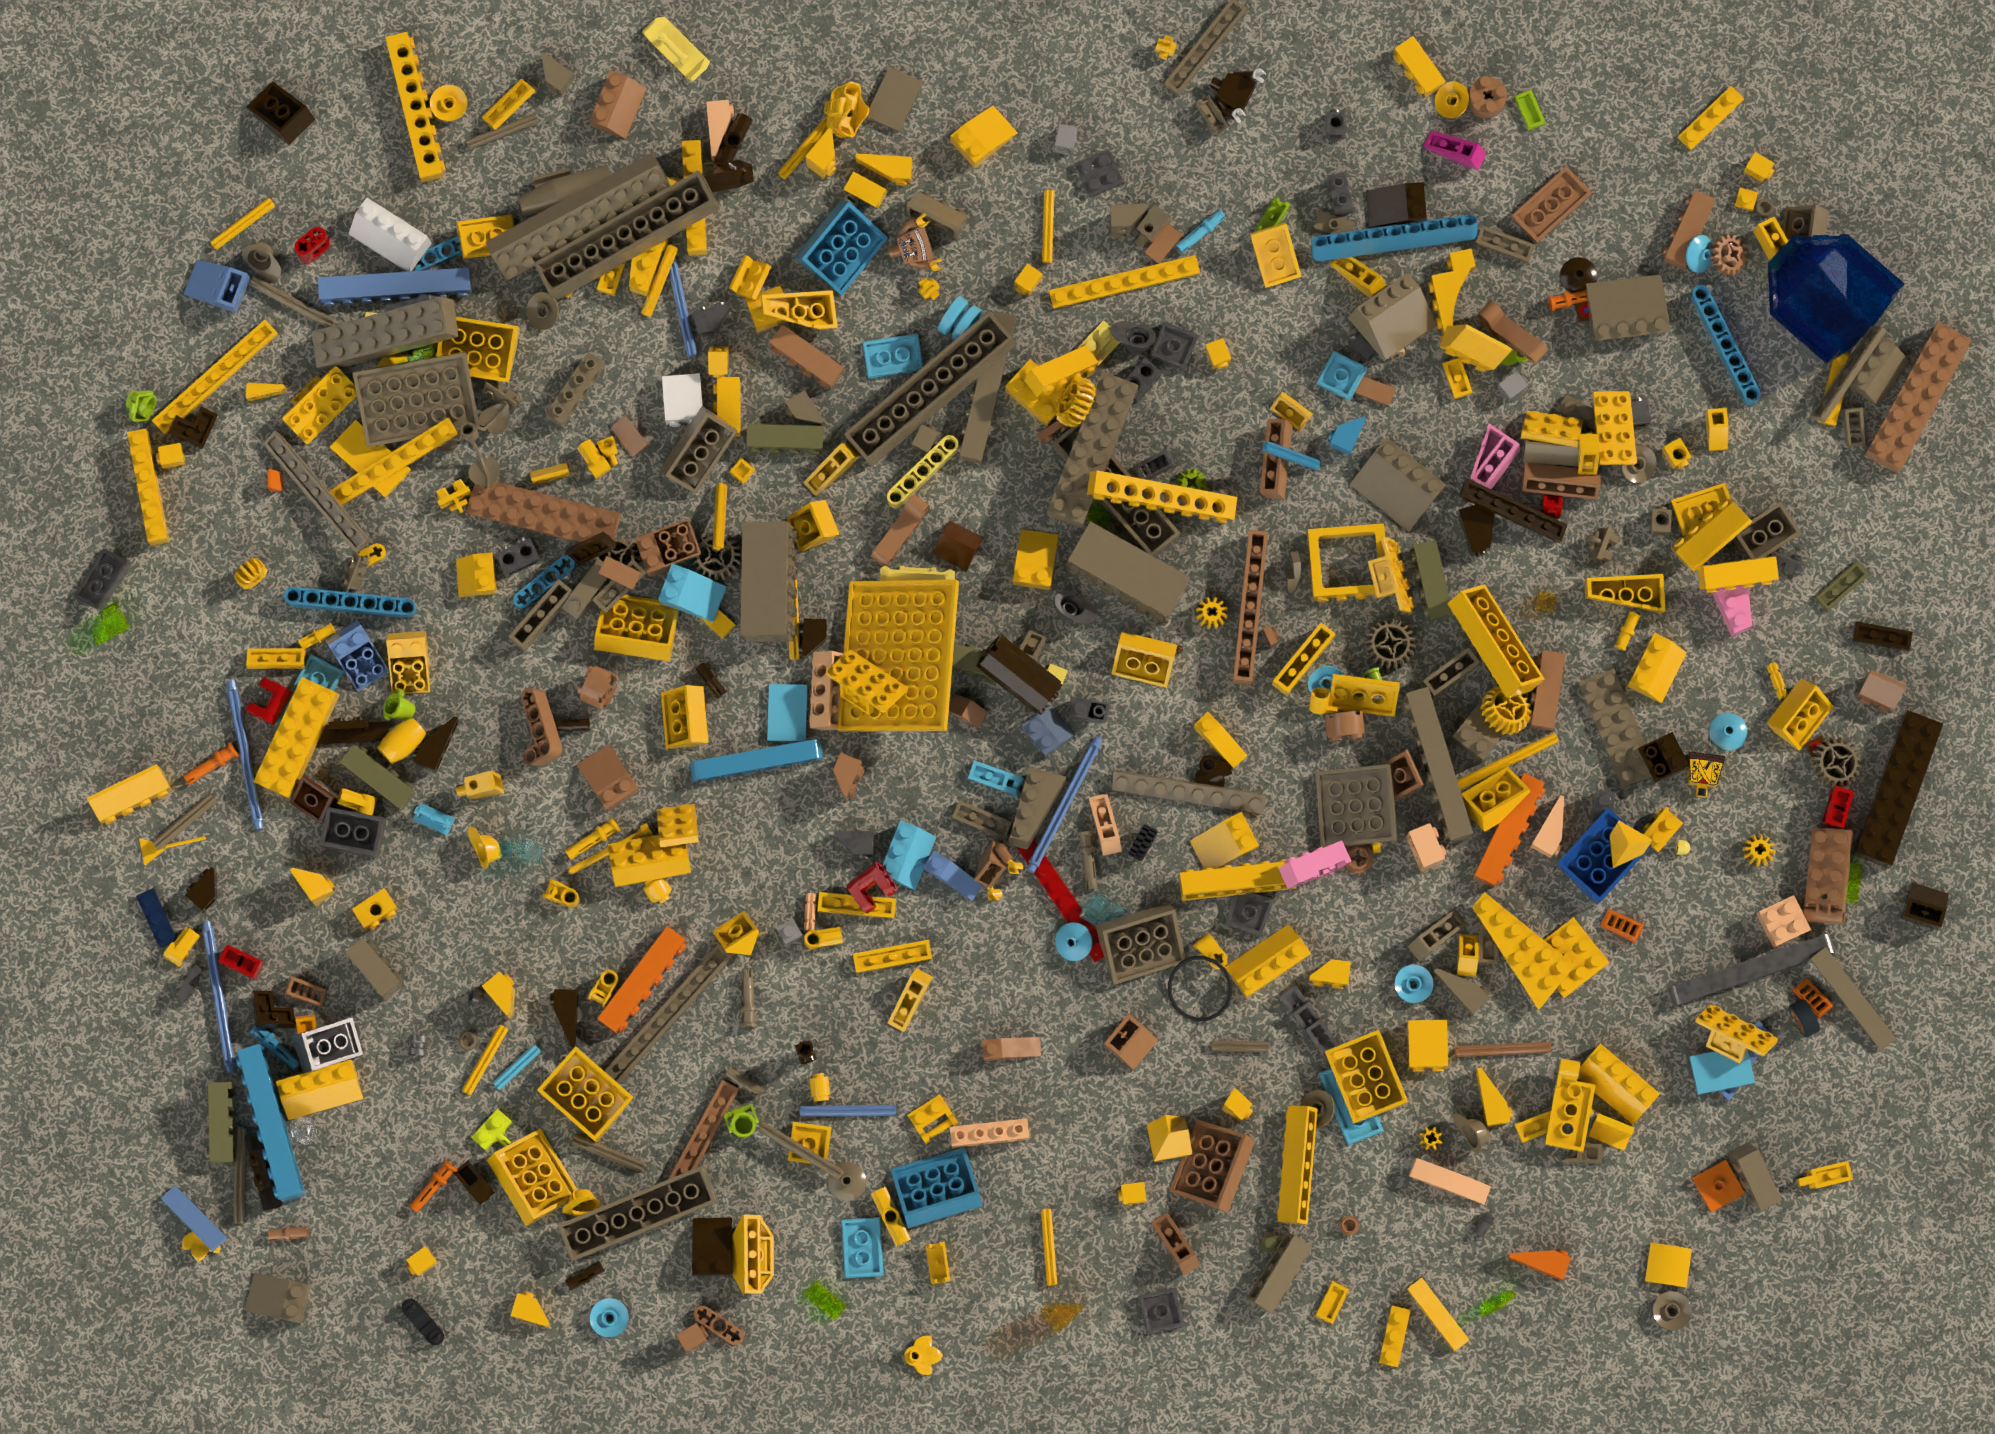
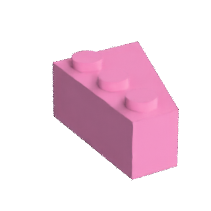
[1470,423,1520,489]
[1712,585,1752,637]
[1279,841,1351,889]

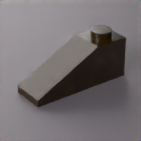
[701,159,754,192]
[412,716,459,773]
[550,989,579,1049]

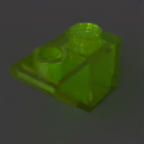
[91,601,130,645]

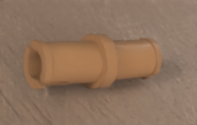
[268,1226,309,1242]

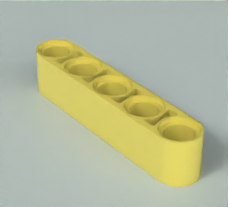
[887,435,958,508]

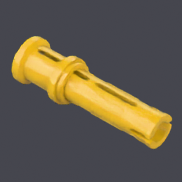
[565,817,621,860]

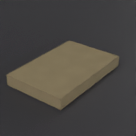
[866,67,923,133]

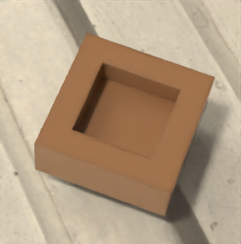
[1262,625,1279,648]

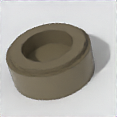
[1755,199,1774,218]
[458,1031,478,1051]

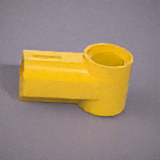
[577,439,612,479]
[336,788,377,815]
[163,926,200,967]
[804,927,843,950]

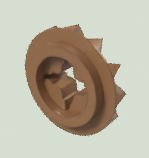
[1344,845,1373,874]

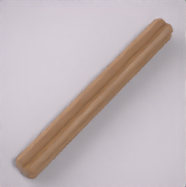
[1455,1042,1552,1057]

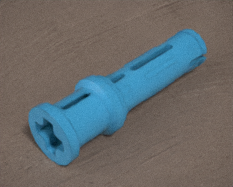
[249,1025,300,1071]

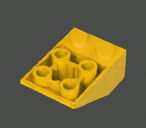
[386,631,430,694]

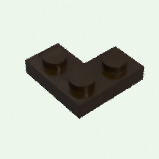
[167,407,218,449]
[251,990,296,1028]

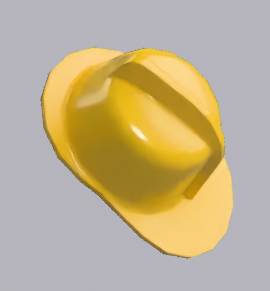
[468,826,502,870]
[562,1189,601,1217]

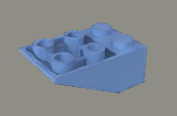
[184,260,250,313]
[325,620,390,692]

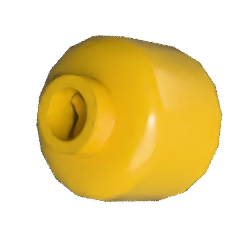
[643,878,672,904]

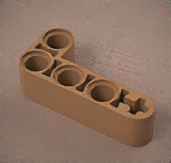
[1477,300,1548,364]
[870,494,930,567]
[521,688,562,767]

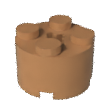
[1469,76,1507,119]
[577,666,619,710]
[1324,711,1365,742]

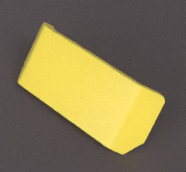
[642,17,710,82]
[880,566,955,581]

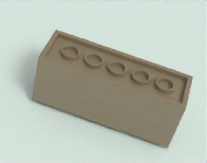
[740,521,798,642]
[1067,521,1190,624]

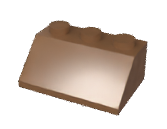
[589,70,647,140]

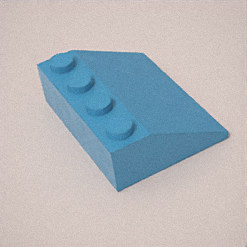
[794,200,888,296]
[890,1147,983,1228]

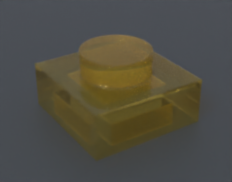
[1534,590,1557,614]

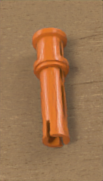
[1547,290,1587,312]
[183,742,240,785]
[409,1159,458,1213]

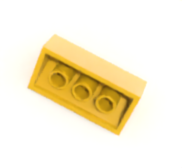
[1671,499,1752,572]
[87,764,172,825]
[1224,924,1311,999]
[1578,1043,1660,1125]
[276,1060,363,1121]

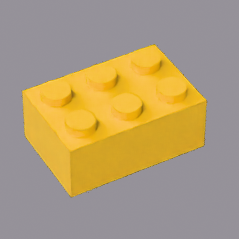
[1005,359,1065,427]

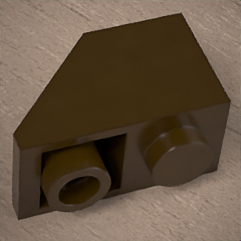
[799,618,827,659]
[185,867,218,913]

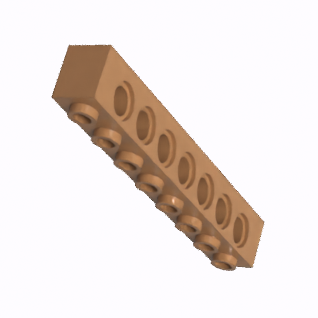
[1232,530,1268,685]

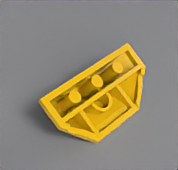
[732,1215,774,1294]

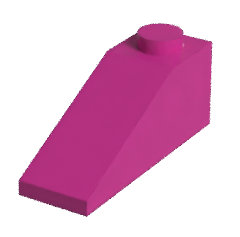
[1423,131,1487,170]

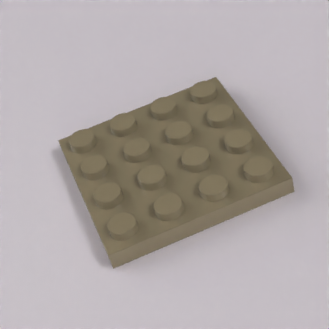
[1315,764,1397,848]

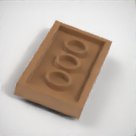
[1511,166,1592,244]

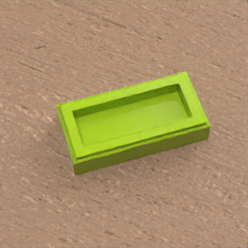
[1513,89,1546,131]

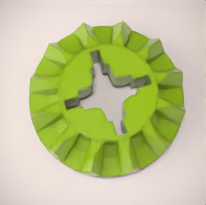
[1176,468,1207,491]

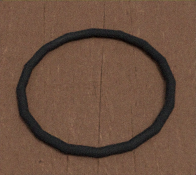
[1168,956,1233,1021]

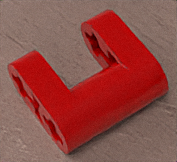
[294,227,330,264]
[244,677,293,726]
[847,862,898,914]

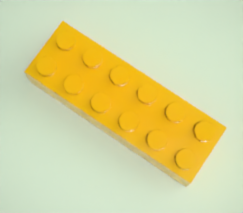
[1447,584,1545,699]
[253,677,340,799]

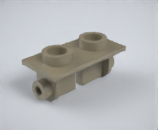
[1195,94,1229,135]
[482,380,522,413]
[341,552,369,593]

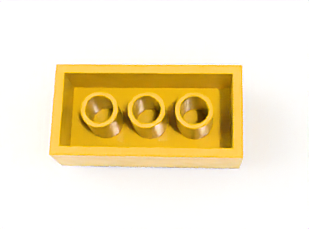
[608,835,691,887]

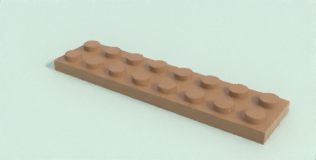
[466,482,622,543]

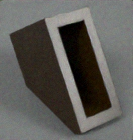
[454,1160,495,1205]

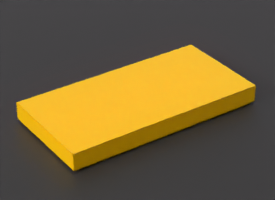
[330,420,411,498]

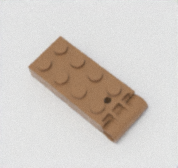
[1804,827,1853,925]

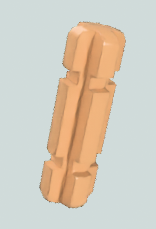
[804,893,816,931]

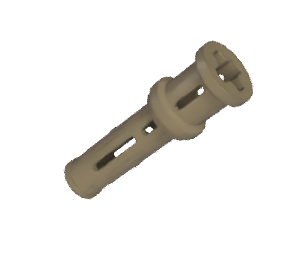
[1077,831,1098,890]
[740,969,757,1029]

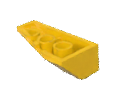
[761,290,838,330]

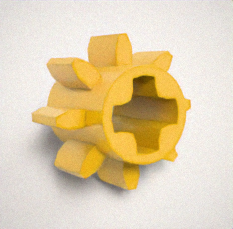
[1155,35,1177,60]
[917,277,941,300]
[1419,1127,1442,1151]

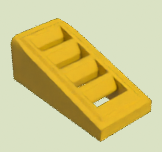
[246,383,287,401]

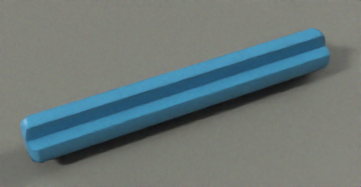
[1262,441,1321,470]

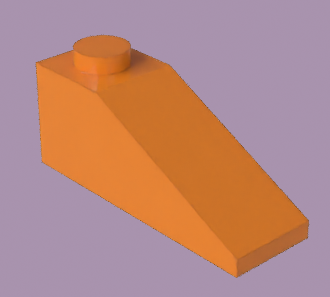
[1507,1249,1572,1281]

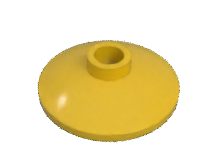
[1435,81,1470,119]
[430,85,468,122]

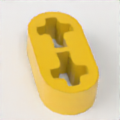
[358,543,386,568]

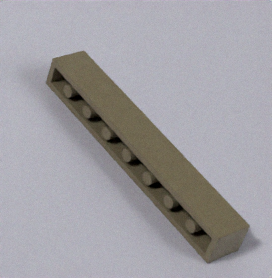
[957,311,1016,464]

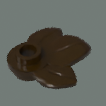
[1195,755,1232,787]

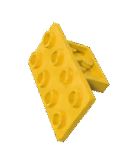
[282,366,357,444]
[1592,391,1637,465]
[1368,537,1415,614]
[826,650,908,715]
[1695,1005,1778,1064]

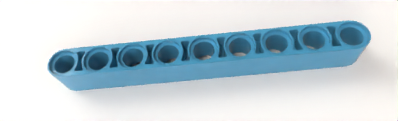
[1311,215,1478,261]

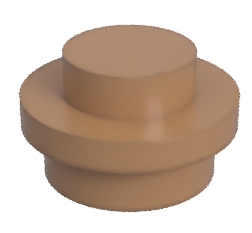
[1339,1216,1359,1236]

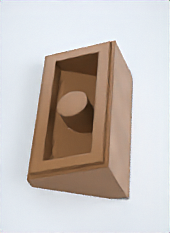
[611,415,648,458]

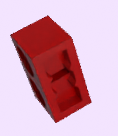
[1821,786,1854,829]
[218,944,264,981]

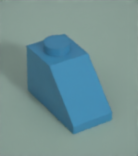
[1328,417,1366,455]

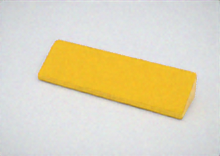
[1406,1278,1469,1352]

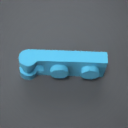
[968,760,1025,797]

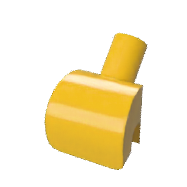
[597,436,618,466]

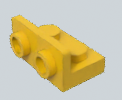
[729,255,771,300]
[1641,807,1683,852]

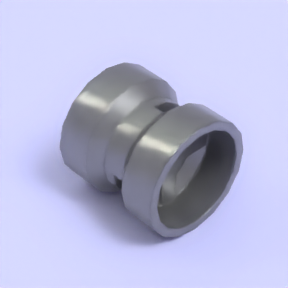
[407,1035,429,1057]

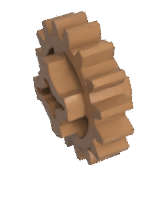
[1710,234,1748,276]

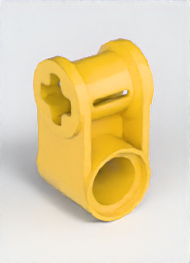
[541,878,580,908]
[1193,933,1227,970]
[588,970,619,1008]

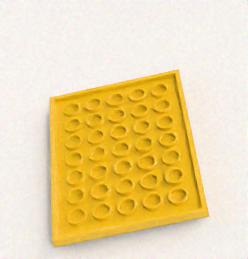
[837,579,959,732]

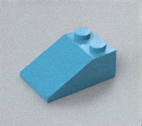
[659,564,727,623]

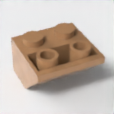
[833,752,864,802]
[1104,1014,1158,1071]

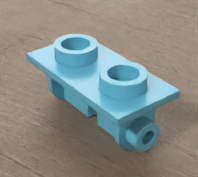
[412,802,455,835]

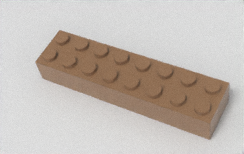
[1864,322,1972,473]

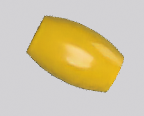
[377,718,426,764]

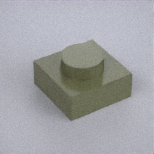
[1258,1231,1282,1255]

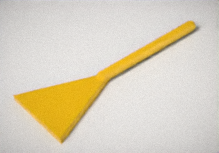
[139,836,206,865]

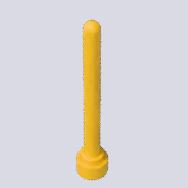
[568,823,653,875]

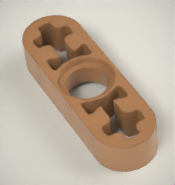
[694,1306,744,1346]

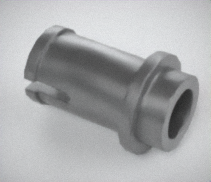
[1472,1212,1495,1238]

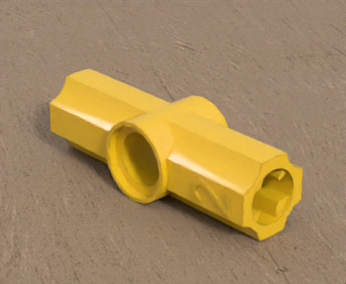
[871,1187,911,1247]

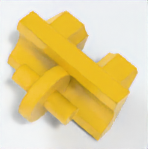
[436,479,472,513]

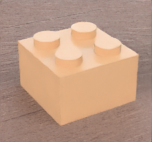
[1406,823,1447,872]
[1756,895,1811,949]

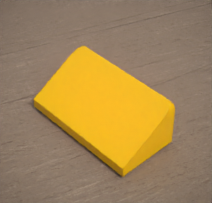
[1270,392,1313,431]
[530,463,570,485]

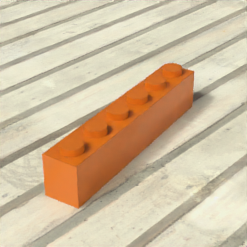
[1473,773,1546,888]
[597,926,687,1034]

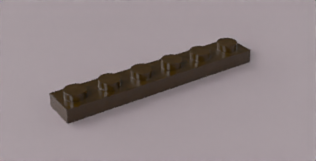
[1459,478,1567,543]

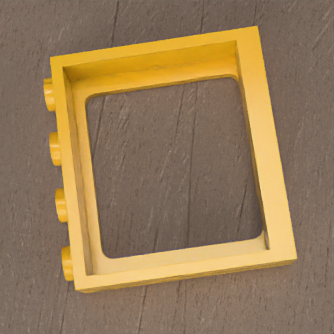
[1307,524,1385,603]

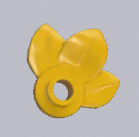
[182,1232,221,1262]
[904,1336,943,1375]

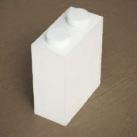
[662,373,703,427]

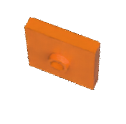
[1692,1160,1745,1213]

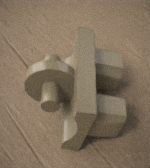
[1586,526,1619,562]

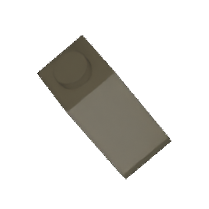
[541,52,575,96]
[784,390,825,426]

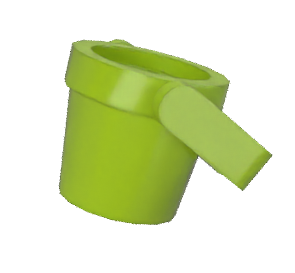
[126,390,157,422]
[383,688,415,721]
[724,1104,759,1138]

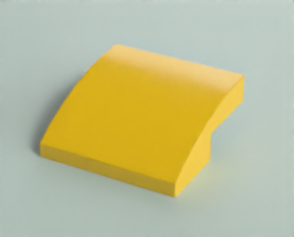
[1645,1242,1692,1288]

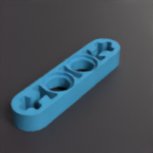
[414,236,462,271]
[513,555,575,610]

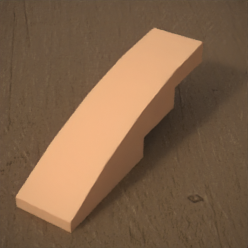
[1409,1158,1491,1205]

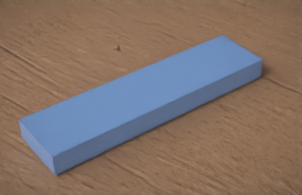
[161,1186,227,1252]

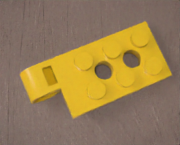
[1309,674,1400,717]
[1544,1058,1596,1152]

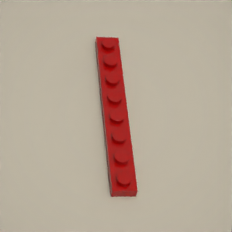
[1009,834,1104,963]

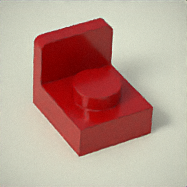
[1541,494,1563,519]

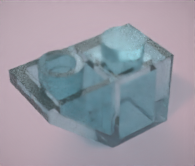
[500,838,544,864]
[1080,891,1128,926]

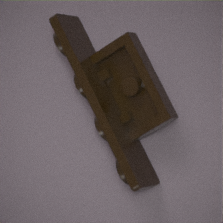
[317,717,389,745]
[245,1133,282,1211]

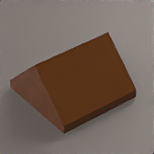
[933,521,984,571]
[289,775,337,824]

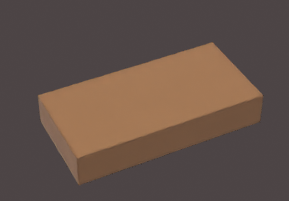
[1144,224,1183,264]
[1354,376,1396,407]
[599,556,641,590]

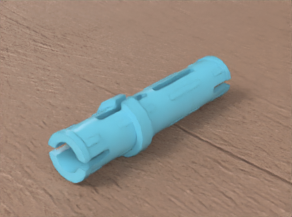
[1175,209,1226,254]

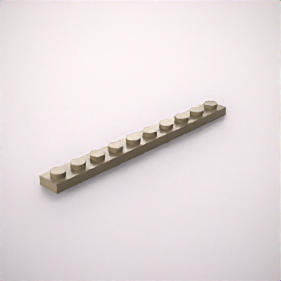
[604,944,733,1084]

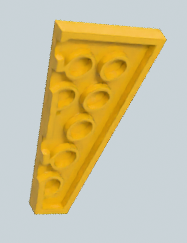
[1472,892,1575,1011]

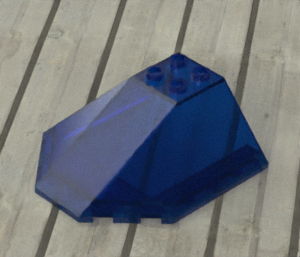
[1768,234,1905,364]

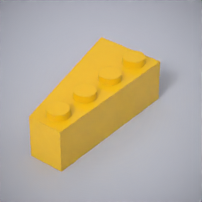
[629,237,670,297]
[1584,574,1666,613]

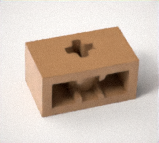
[676,1323,709,1354]

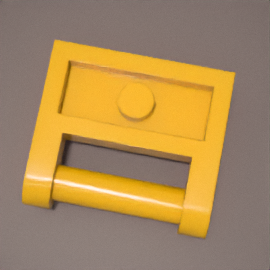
[907,1094,959,1144]

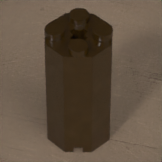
[976,634,1063,715]

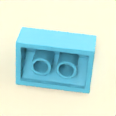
[882,820,936,890]

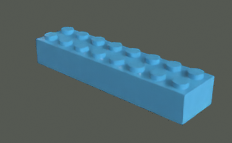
[235,1044,306,1203]

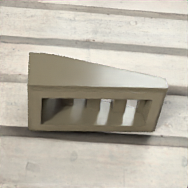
[1841,407,1866,447]

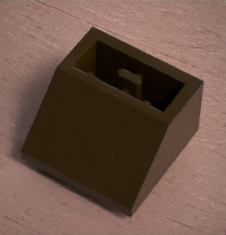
[1638,732,1690,783]
[1901,882,1949,931]

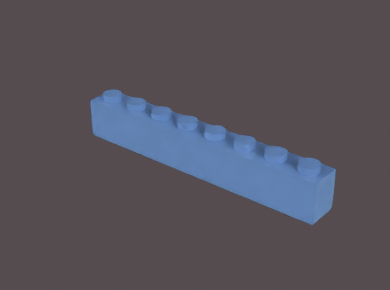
[318,268,472,306]

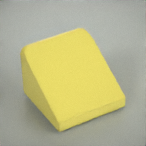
[1048,664,1068,685]

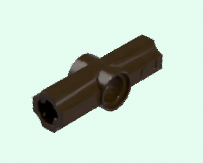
[714,113,753,167]
[795,1040,817,1064]

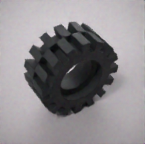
[1128,824,1158,862]

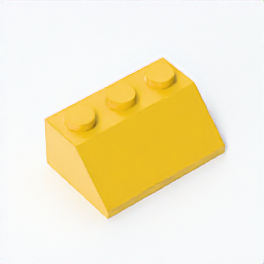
[1439,324,1512,372]
[1111,631,1177,688]
[1627,632,1686,704]
[1767,679,1834,751]
[661,685,708,749]

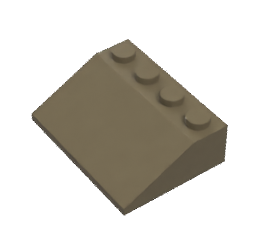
[1348,273,1437,361]
[1586,274,1670,341]
[1350,437,1446,532]
[1096,903,1186,985]

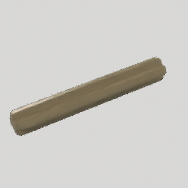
[467,114,538,150]
[153,794,216,850]
[572,1135,645,1172]

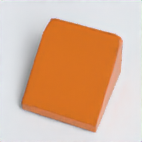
[267,469,284,492]

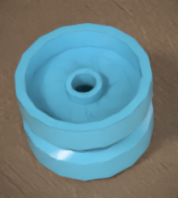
[937,296,983,341]

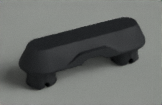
[401,1298,444,1345]

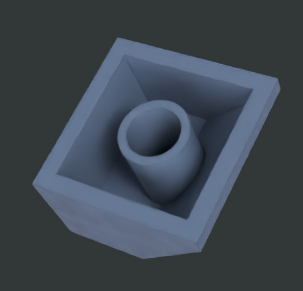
[1021,705,1075,758]

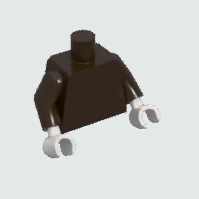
[1209,68,1266,123]

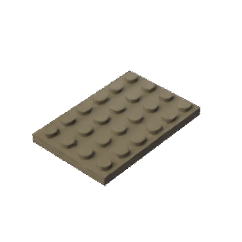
[353,352,480,447]

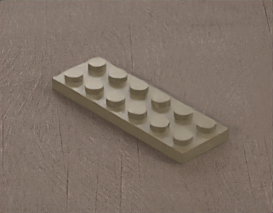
[1578,669,1652,789]

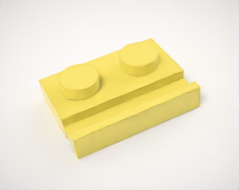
[1078,320,1121,366]

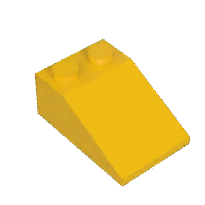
[950,106,1018,169]
[1013,529,1059,590]
[1461,767,1530,832]
[1190,812,1259,869]

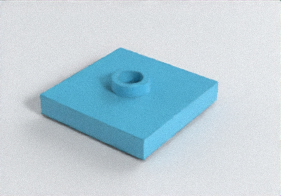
[1316,351,1368,401]

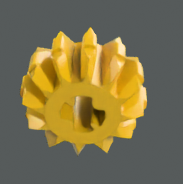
[234,558,267,590]
[1196,597,1228,629]
[1742,834,1776,867]

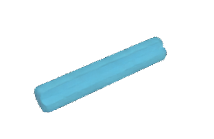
[493,1045,541,1090]

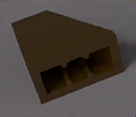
[1457,505,1495,557]

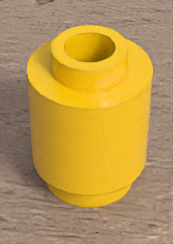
[809,1073,830,1102]

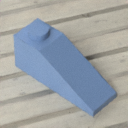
[924,850,983,901]

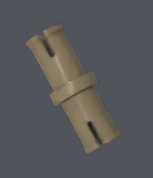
[724,1067,763,1098]

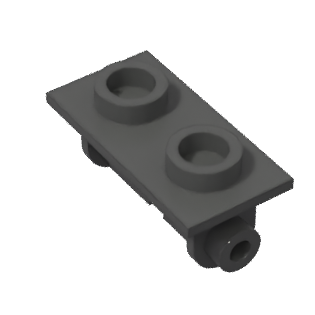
[1766,547,1805,575]

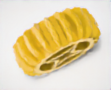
[1056,376,1096,428]
[1480,686,1532,735]

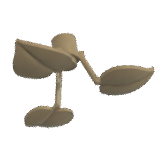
[436,403,510,488]

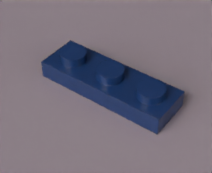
[136,888,177,948]

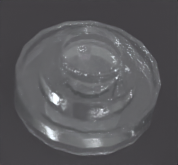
[289,1116,317,1145]

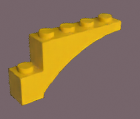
[1428,248,1476,342]

